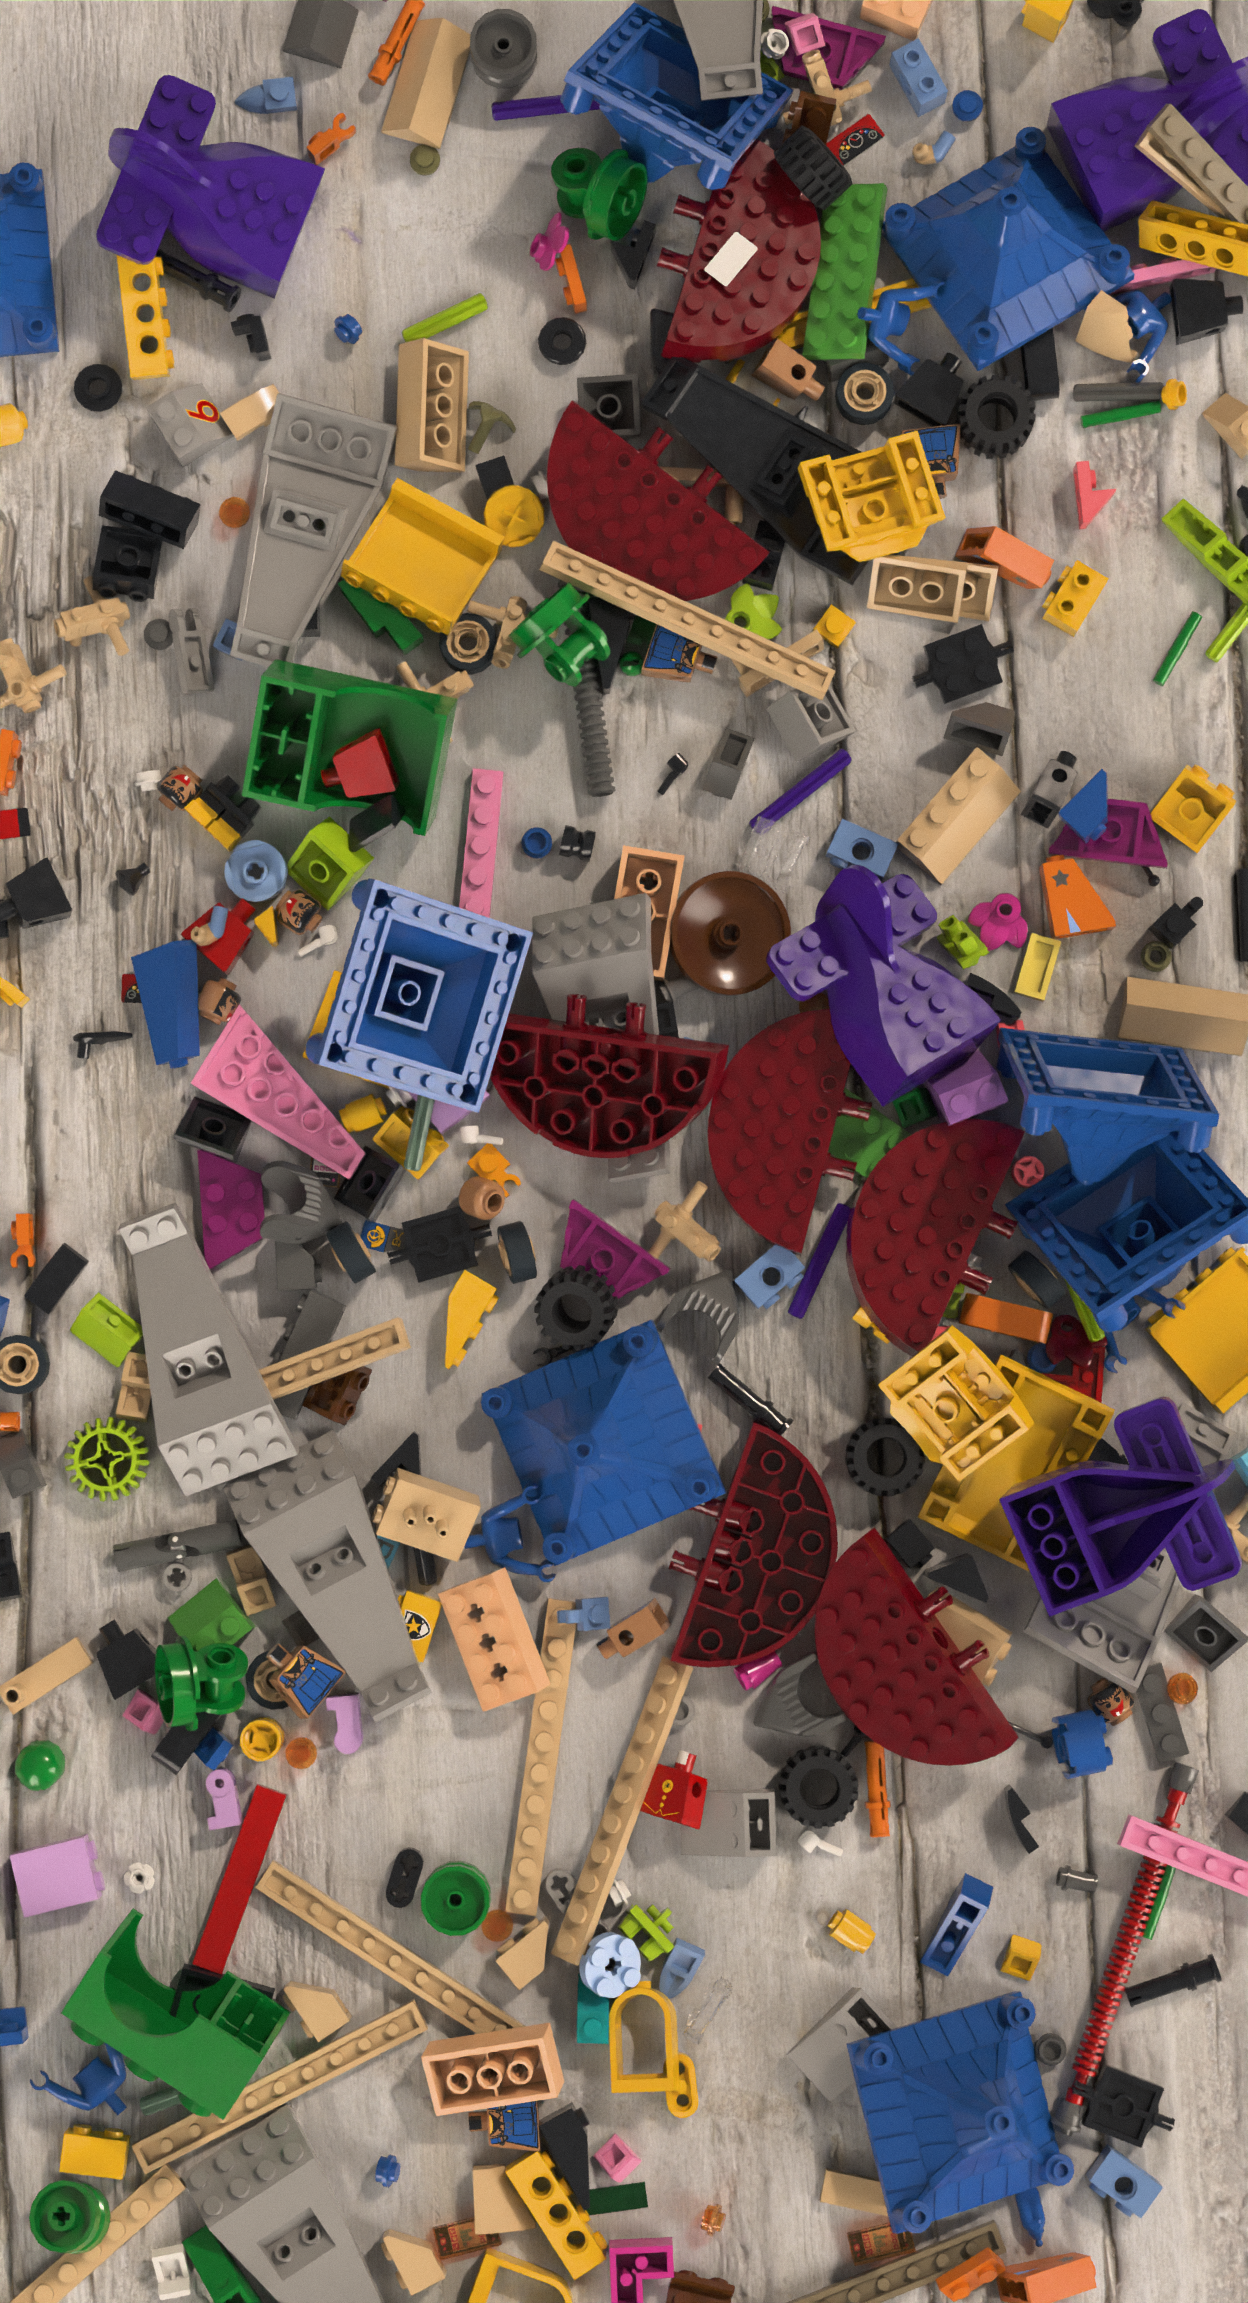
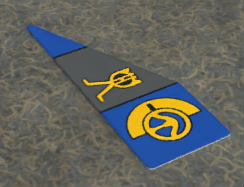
[361,1220,405,1252]

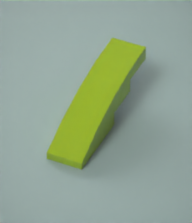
[1161,498,1248,606]

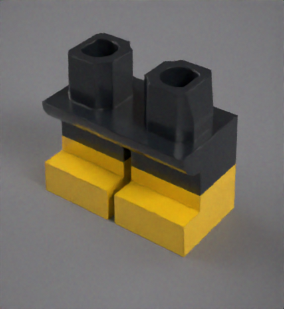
[185,775,261,852]

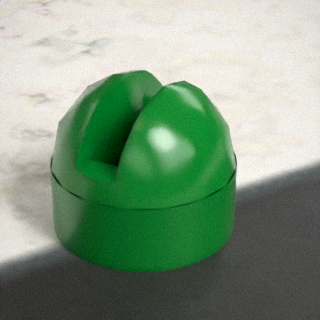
[620,651,644,677]

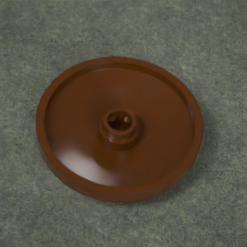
[670,871,791,996]

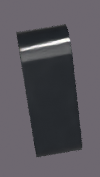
[1020,328,1060,401]
[151,1712,220,1775]

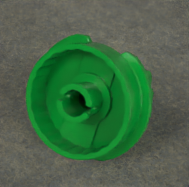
[551,148,648,241]
[508,582,610,687]
[155,1635,248,1731]

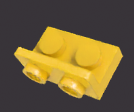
[372,1106,449,1180]

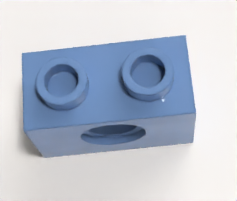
[889,38,948,117]
[825,819,899,881]
[734,1244,805,1309]
[1086,2143,1163,2218]

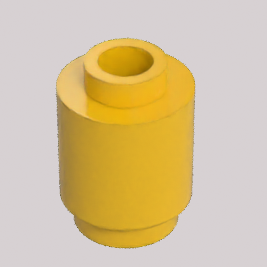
[339,1093,388,1133]
[827,1909,876,1954]

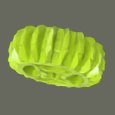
[64,1417,150,1502]

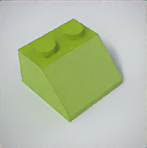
[287,816,374,911]

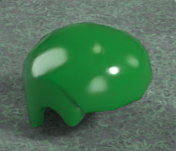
[15,1740,65,1791]

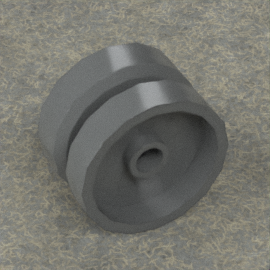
[470,9,537,89]

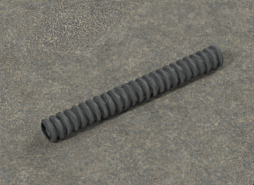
[557,578,616,797]

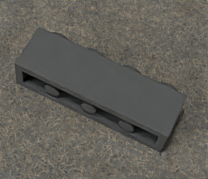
[271,1290,347,1420]

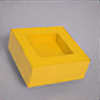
[813,604,856,649]

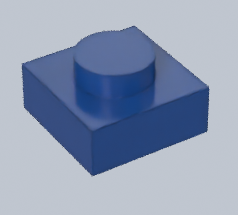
[194,1727,233,1770]

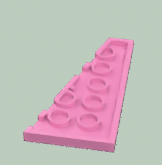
[191,1004,366,1180]

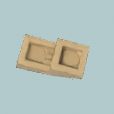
[220,384,279,441]
[116,1352,152,1423]
[226,1544,276,1616]

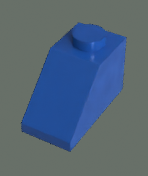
[1058,769,1108,843]

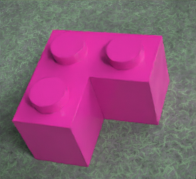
[609,2237,674,2303]

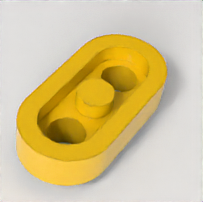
[663,2052,698,2118]

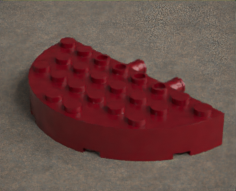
[656,139,821,363]
[547,400,770,601]
[490,994,729,1159]
[708,1009,873,1256]
[846,1119,1025,1357]
[668,1422,838,1668]
[815,1527,1019,1766]

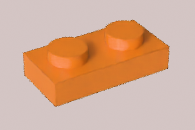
[555,244,587,314]
[0,729,22,796]
[935,2247,1006,2302]

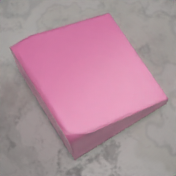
[785,13,825,56]
[122,1689,164,1734]
[593,2134,641,2183]

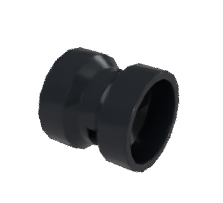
[559,825,596,862]

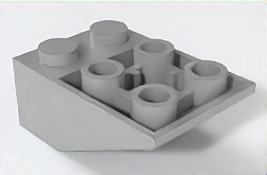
[680,1788,777,1857]
[786,1987,898,2101]

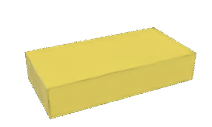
[1014,933,1061,1002]

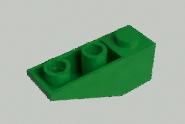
[182,2225,262,2303]

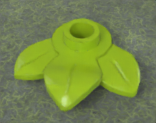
[725,583,782,640]

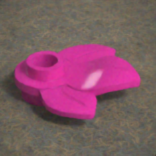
[530,212,569,271]
[968,893,1028,951]

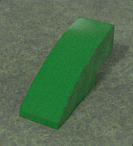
[338,580,424,656]

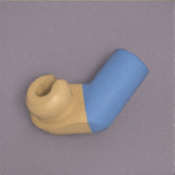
[912,131,956,165]
[191,906,229,946]

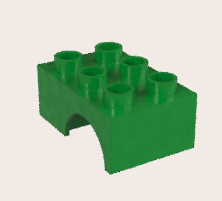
[242,659,458,836]
[61,1908,291,2120]

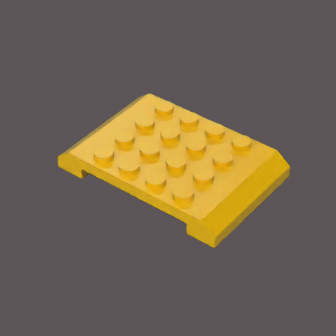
[917,1354,1115,1572]

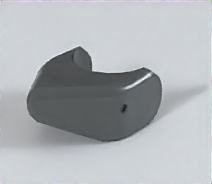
[260,1161,342,1244]
[656,1270,739,1365]
[753,1650,849,1737]

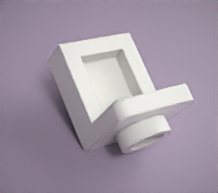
[152,2244,191,2300]

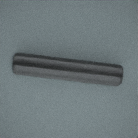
[1073,382,1164,402]

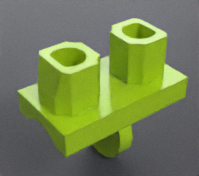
[936,915,989,970]
[617,1904,675,1961]

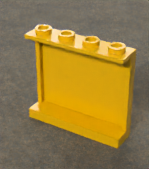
[341,478,505,636]
[1145,1247,1248,1414]

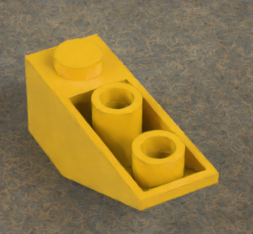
[445,1270,499,1369]

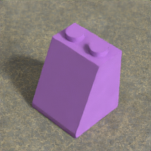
[925,1049,1009,1126]

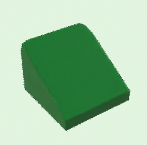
[892,1088,938,1129]

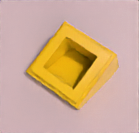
[254,906,279,947]
[1000,1935,1042,1981]

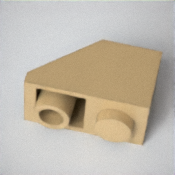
[495,1917,549,1990]
[283,1981,352,2042]
[381,2229,447,2296]

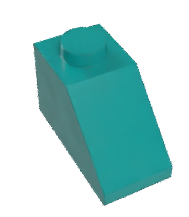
[577,1973,609,2044]

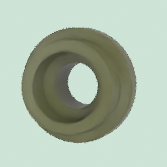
[1140,941,1171,972]

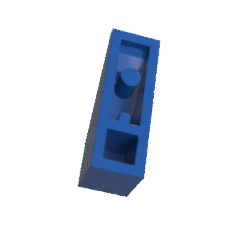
[920,1873,993,1976]

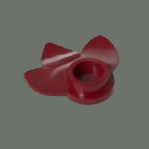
[1045,1315,1107,1369]

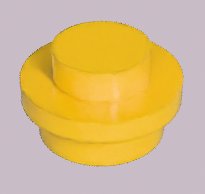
[1161,379,1187,410]

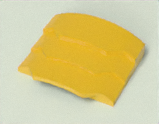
[798,431,946,562]
[878,1325,1034,1482]

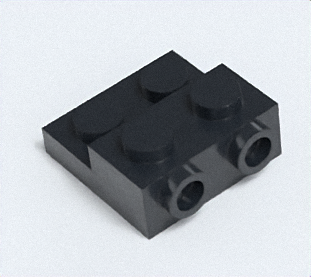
[92,525,163,602]

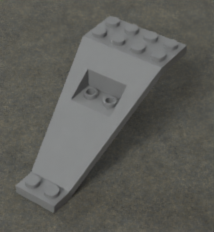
[673,0,763,101]
[230,393,398,667]
[532,893,670,1183]
[118,1202,299,1497]
[1023,1402,1237,1694]
[223,1429,432,1722]
[181,2104,384,2303]

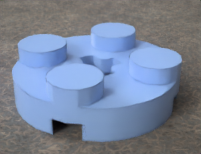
[224,840,288,903]
[579,1932,641,1998]

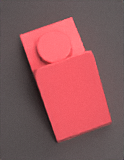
[1073,461,1116,529]

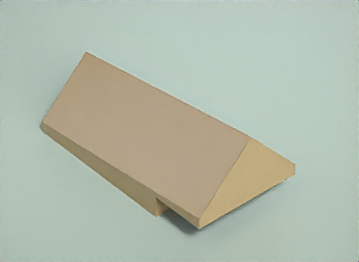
[381,18,470,149]
[867,555,999,623]
[1117,977,1248,1056]

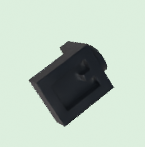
[231,314,272,361]

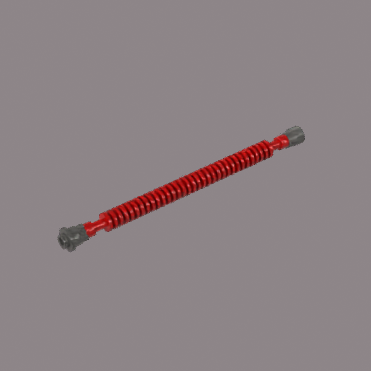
[1050,1762,1199,2136]

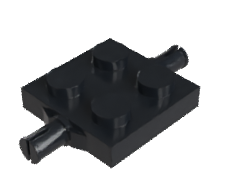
[912,624,1014,704]
[387,1206,492,1283]
[1072,2063,1175,2148]

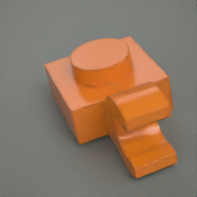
[306,113,356,165]
[10,1213,36,1268]

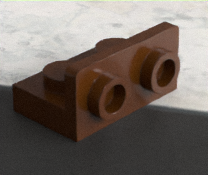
[782,91,837,145]
[302,1366,372,1426]
[665,2270,735,2303]

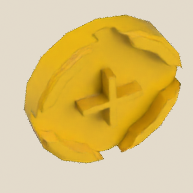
[483,485,545,547]

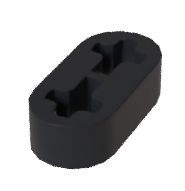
[386,1847,424,1908]

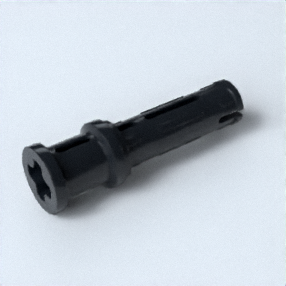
[156,249,241,312]
[708,1363,794,1441]
[1125,1954,1222,2007]

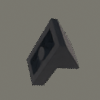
[611,220,656,290]
[371,1431,422,1486]

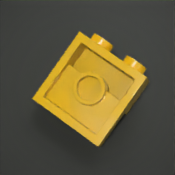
[1150,764,1236,853]

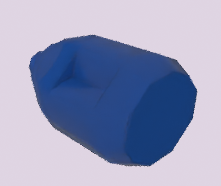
[1015,2187,1045,2247]

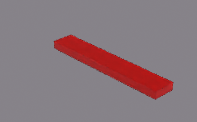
[192,1784,287,1975]

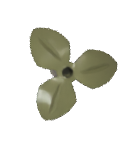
[468,401,516,454]

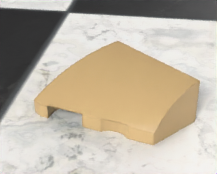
[1075,290,1137,362]
[473,2164,536,2235]

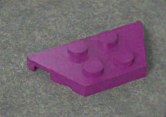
[771,6,886,90]
[1048,799,1168,869]
[197,1150,265,1270]
[560,1199,671,1299]

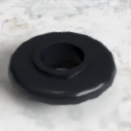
[538,317,587,365]
[74,364,122,412]

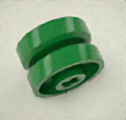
[421,1861,491,1936]
[29,2180,111,2254]

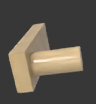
[660,466,744,524]
[730,629,824,698]
[0,1637,94,1715]
[819,2168,888,2216]

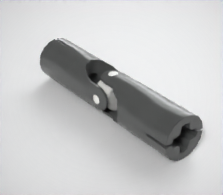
[113,1520,242,1572]

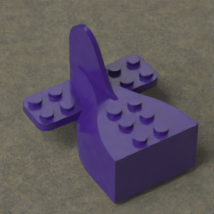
[1047,9,1248,232]
[96,75,325,299]
[766,865,1001,1107]
[999,1396,1242,1617]

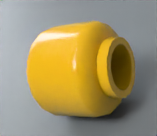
[0,403,28,447]

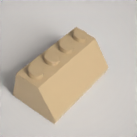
[395,338,469,473]
[896,747,1021,885]

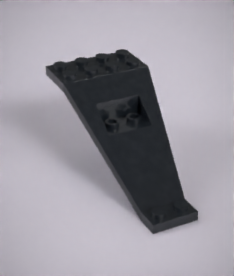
[641,357,869,585]

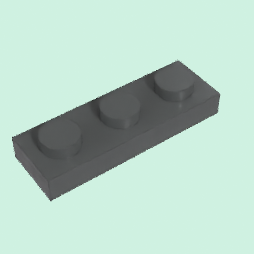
[1136,1662,1190,1763]

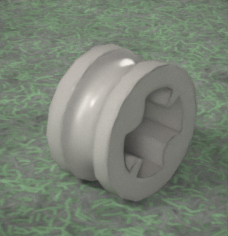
[163,1563,192,1591]

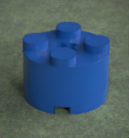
[1052,1709,1113,1779]

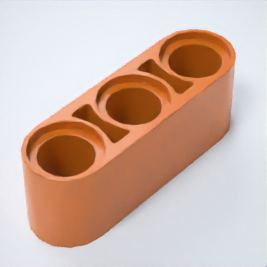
[959,1293,1053,1344]

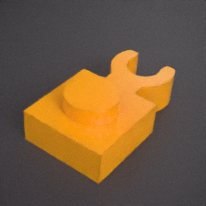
[467,1143,521,1198]

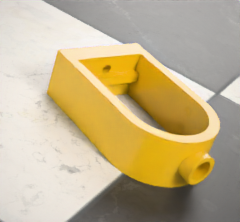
[609,1981,680,2093]
[467,2247,573,2303]

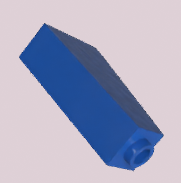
[131,940,200,1069]

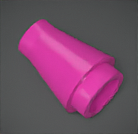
[733,1651,782,1690]

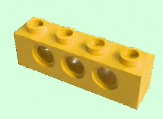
[1138,200,1248,276]
[116,254,175,380]
[505,2149,608,2280]

